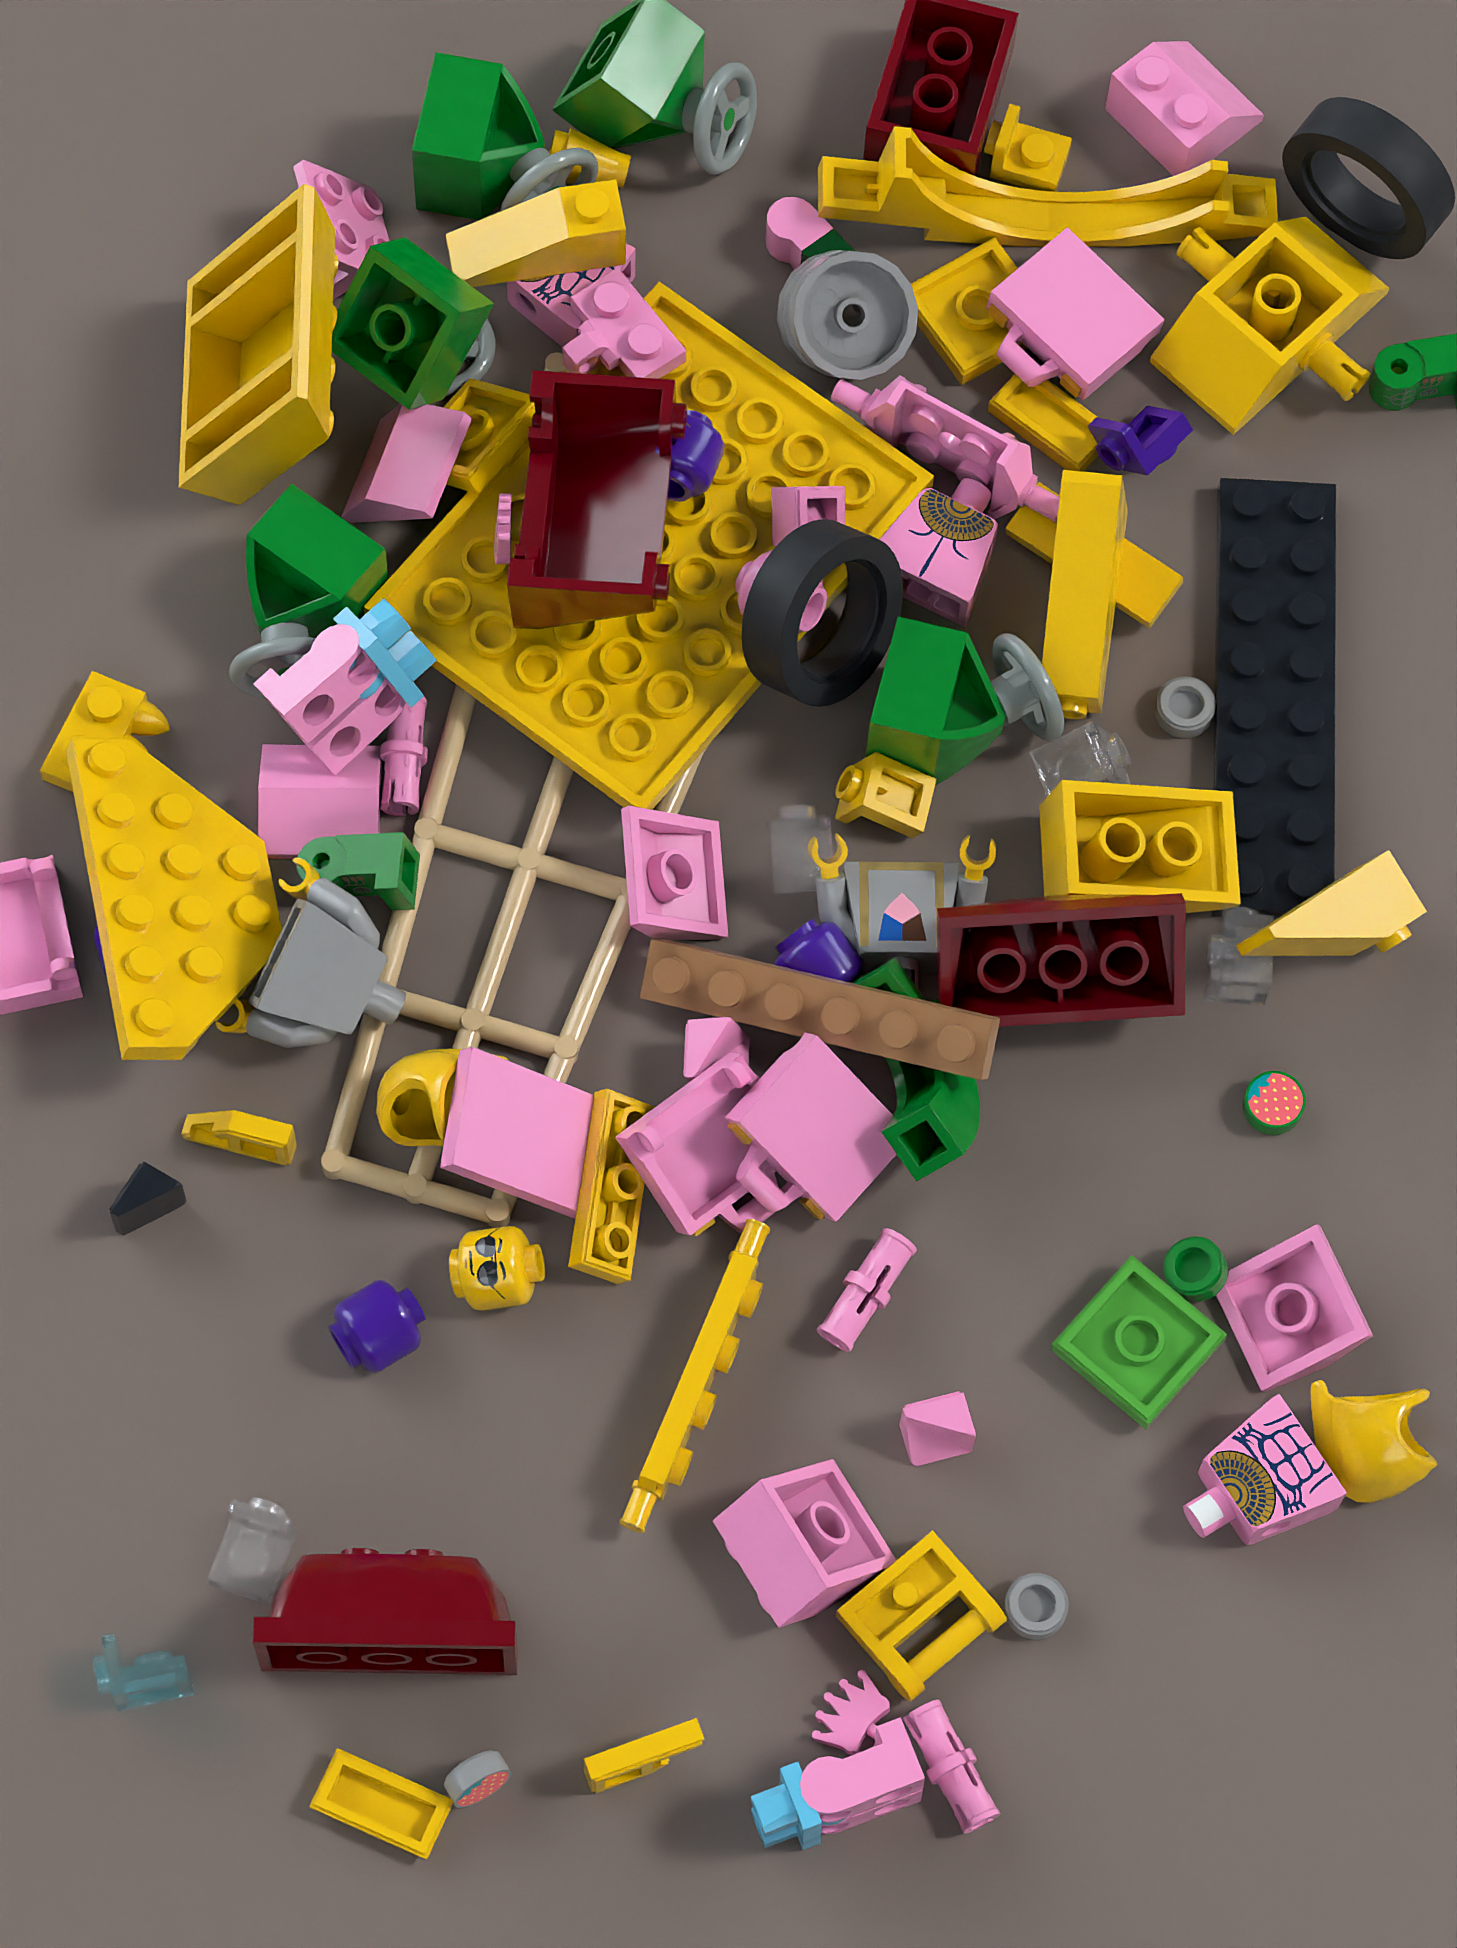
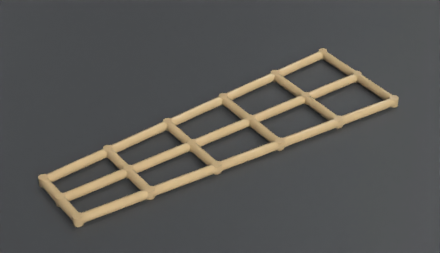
[321,352,708,1228]

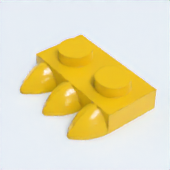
[40,671,170,793]

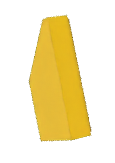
[181,1110,297,1166]
[584,1718,705,1794]

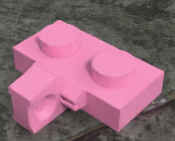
[562,267,686,379]

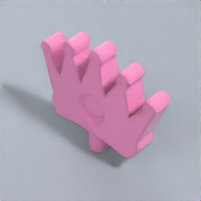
[494,493,512,564]
[812,1670,890,1755]

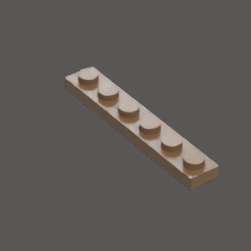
[640,938,1000,1080]

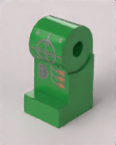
[1369,333,1457,411]
[296,832,420,910]

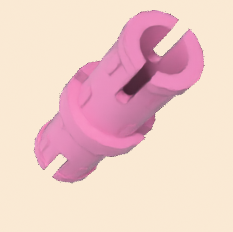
[380,697,428,816]
[816,1228,917,1352]
[903,1699,1001,1834]

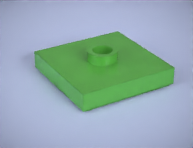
[1050,1255,1227,1430]

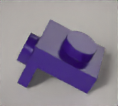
[1088,405,1193,476]

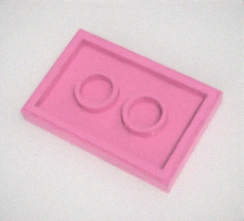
[440,1047,594,1219]

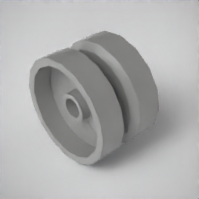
[777,250,918,380]

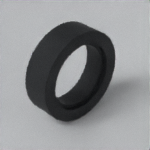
[1282,97,1455,259]
[741,519,903,707]

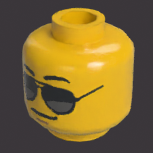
[449,1226,545,1311]

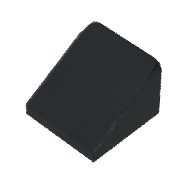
[109,1161,187,1236]

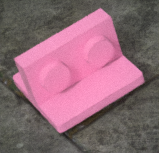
[293,160,390,300]

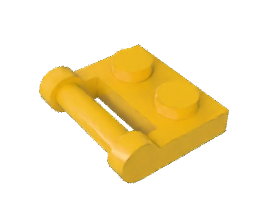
[836,1530,1007,1702]

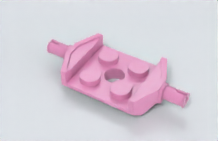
[831,375,1060,523]

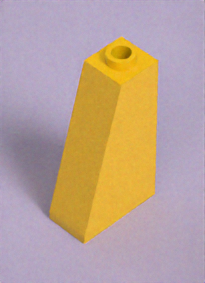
[1042,470,1128,720]

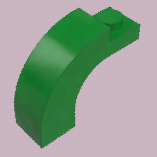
[853,957,980,1182]

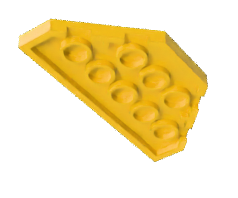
[66,737,282,1060]

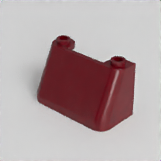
[507,370,687,629]

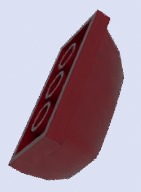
[937,893,1186,1027]
[253,1548,518,1675]

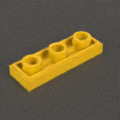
[1005,482,1183,629]
[568,1088,655,1284]

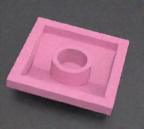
[341,403,472,523]
[258,744,382,859]
[621,806,728,940]
[1216,1224,1373,1392]

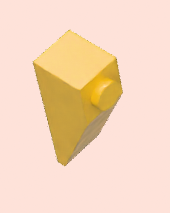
[446,179,626,287]
[1236,850,1427,956]

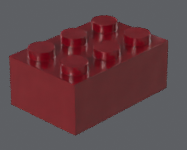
[863,0,1019,176]

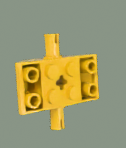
[1150,216,1389,435]

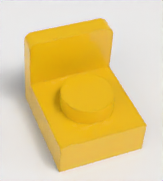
[984,104,1072,192]
[835,752,937,838]

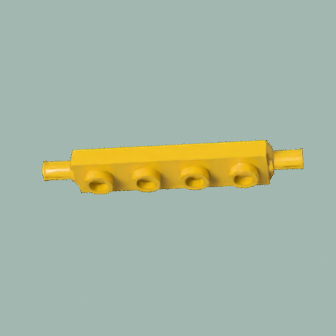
[619,1219,770,1533]

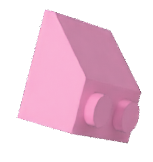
[1105,41,1264,176]
[713,1459,897,1628]

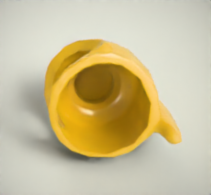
[376,1049,508,1146]
[1311,1380,1438,1503]

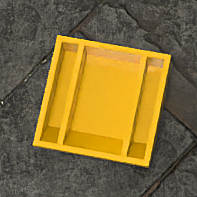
[178,184,339,505]

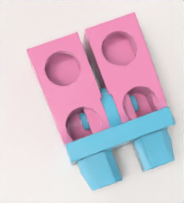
[253,598,437,776]
[751,1717,925,1850]

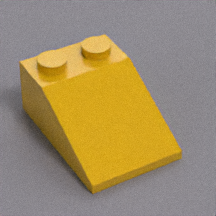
[1039,780,1241,913]

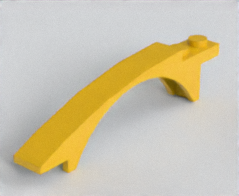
[818,126,1278,247]

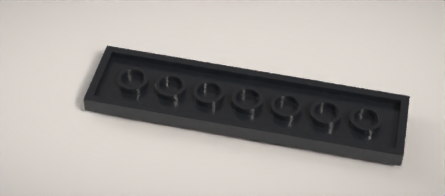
[1212,478,1336,920]

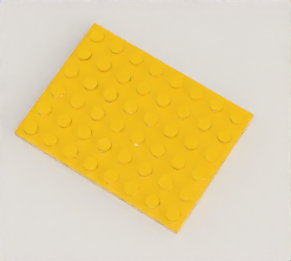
[364,281,934,810]

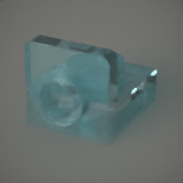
[93,1633,194,1711]

